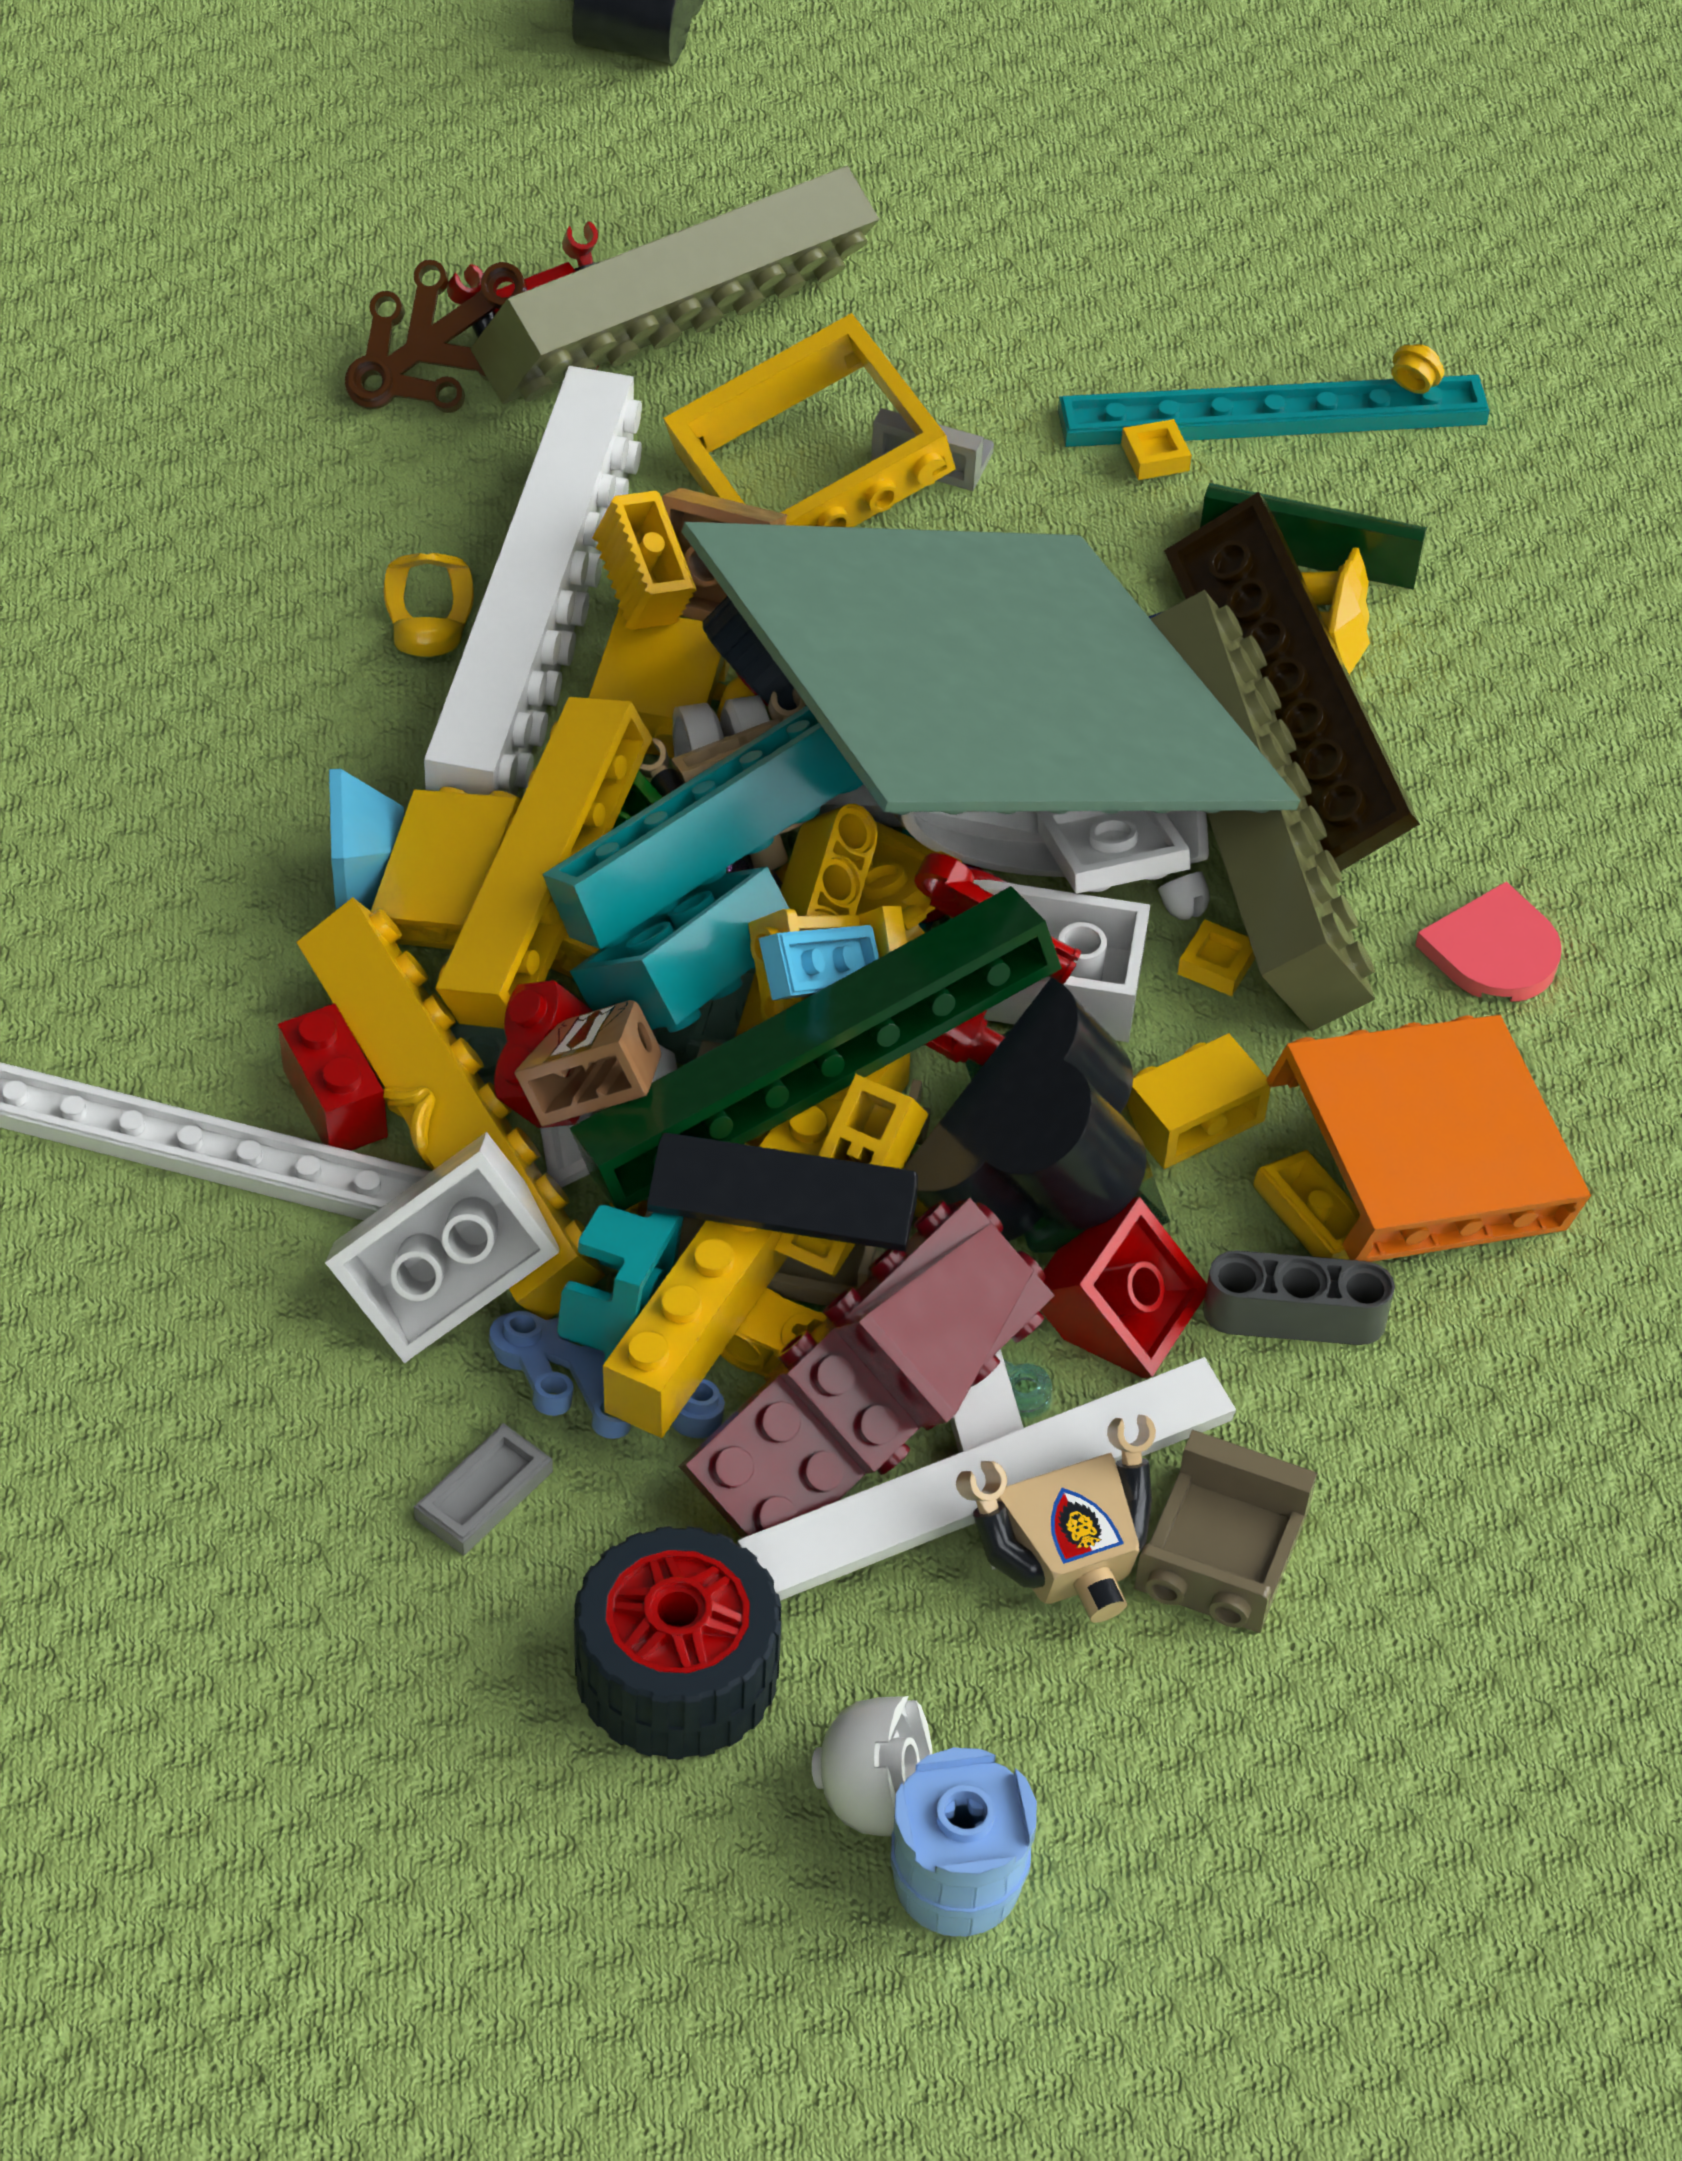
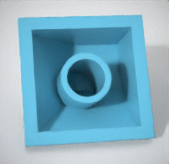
[329,769,405,911]

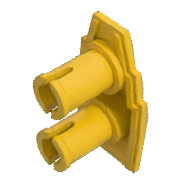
[1301,548,1370,675]

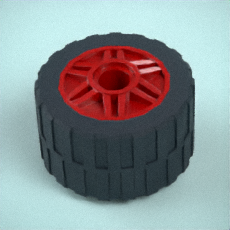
[574,1526,781,1759]

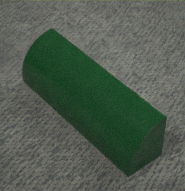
[1200,483,1427,590]

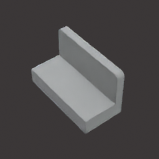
[871,408,994,491]

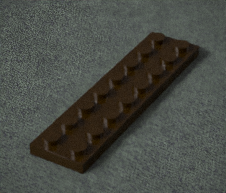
[1164,492,1420,872]

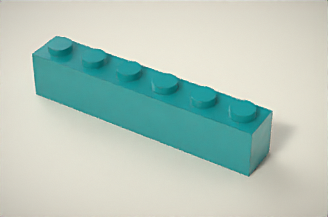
[542,706,863,949]

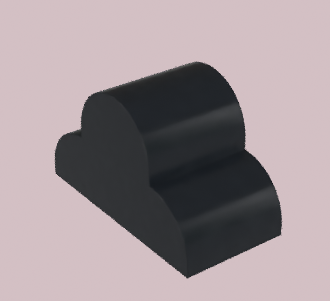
[572,0,704,65]
[903,977,1146,1242]

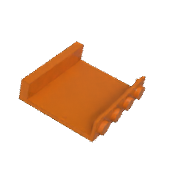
[1266,1014,1591,1262]

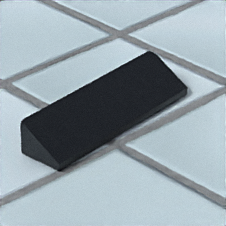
[647,1133,918,1252]

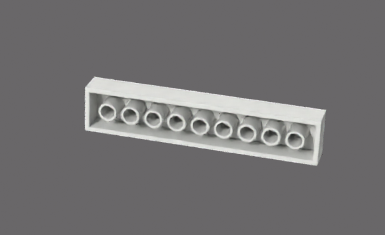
[424,366,642,797]

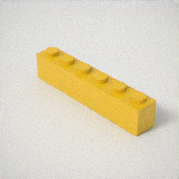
[435,697,653,1029]

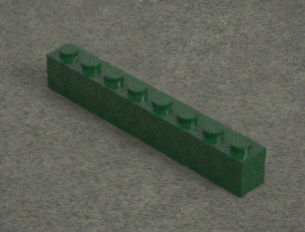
[569,886,1062,1211]

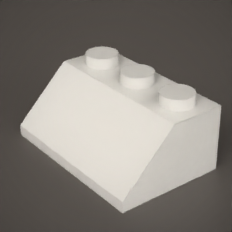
[325,1132,560,1363]

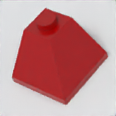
[1040,1197,1207,1378]

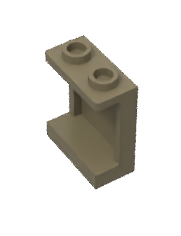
[1134,1429,1318,1633]

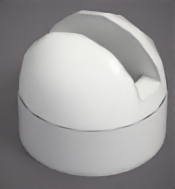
[1158,872,1210,920]

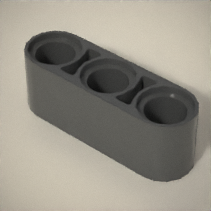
[1203,1251,1395,1345]

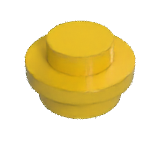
[1391,344,1444,394]

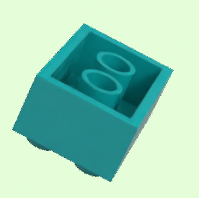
[570,866,789,1032]

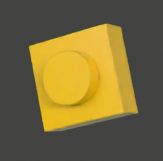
[1121,419,1192,480]
[1177,919,1255,996]

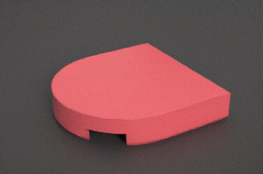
[1415,881,1562,1002]

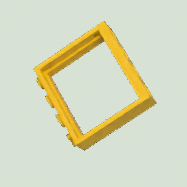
[663,313,956,527]

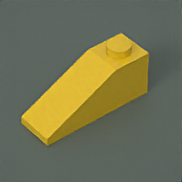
[774,1074,928,1277]

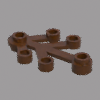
[345,260,527,413]

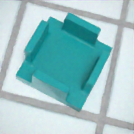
[557,1205,683,1363]

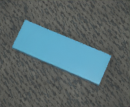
[758,925,879,1000]

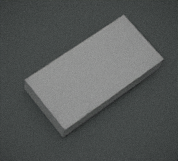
[414,1423,553,1556]

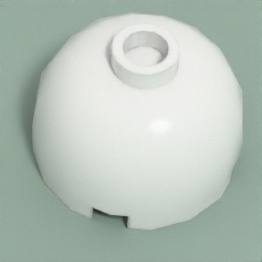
[812,1696,932,1836]

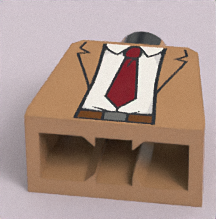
[514,1000,661,1127]

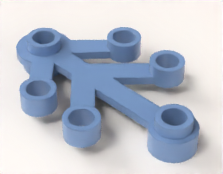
[489,1311,725,1439]

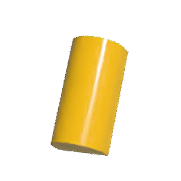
[1253,1150,1360,1260]

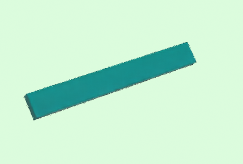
[1058,375,1490,447]

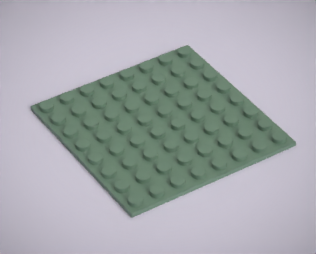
[681,522,1301,815]

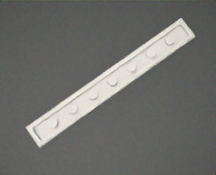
[0,1062,431,1220]
[737,1357,1236,1601]

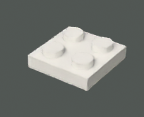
[1037,811,1190,894]

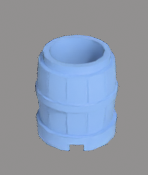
[891,1747,1037,1937]

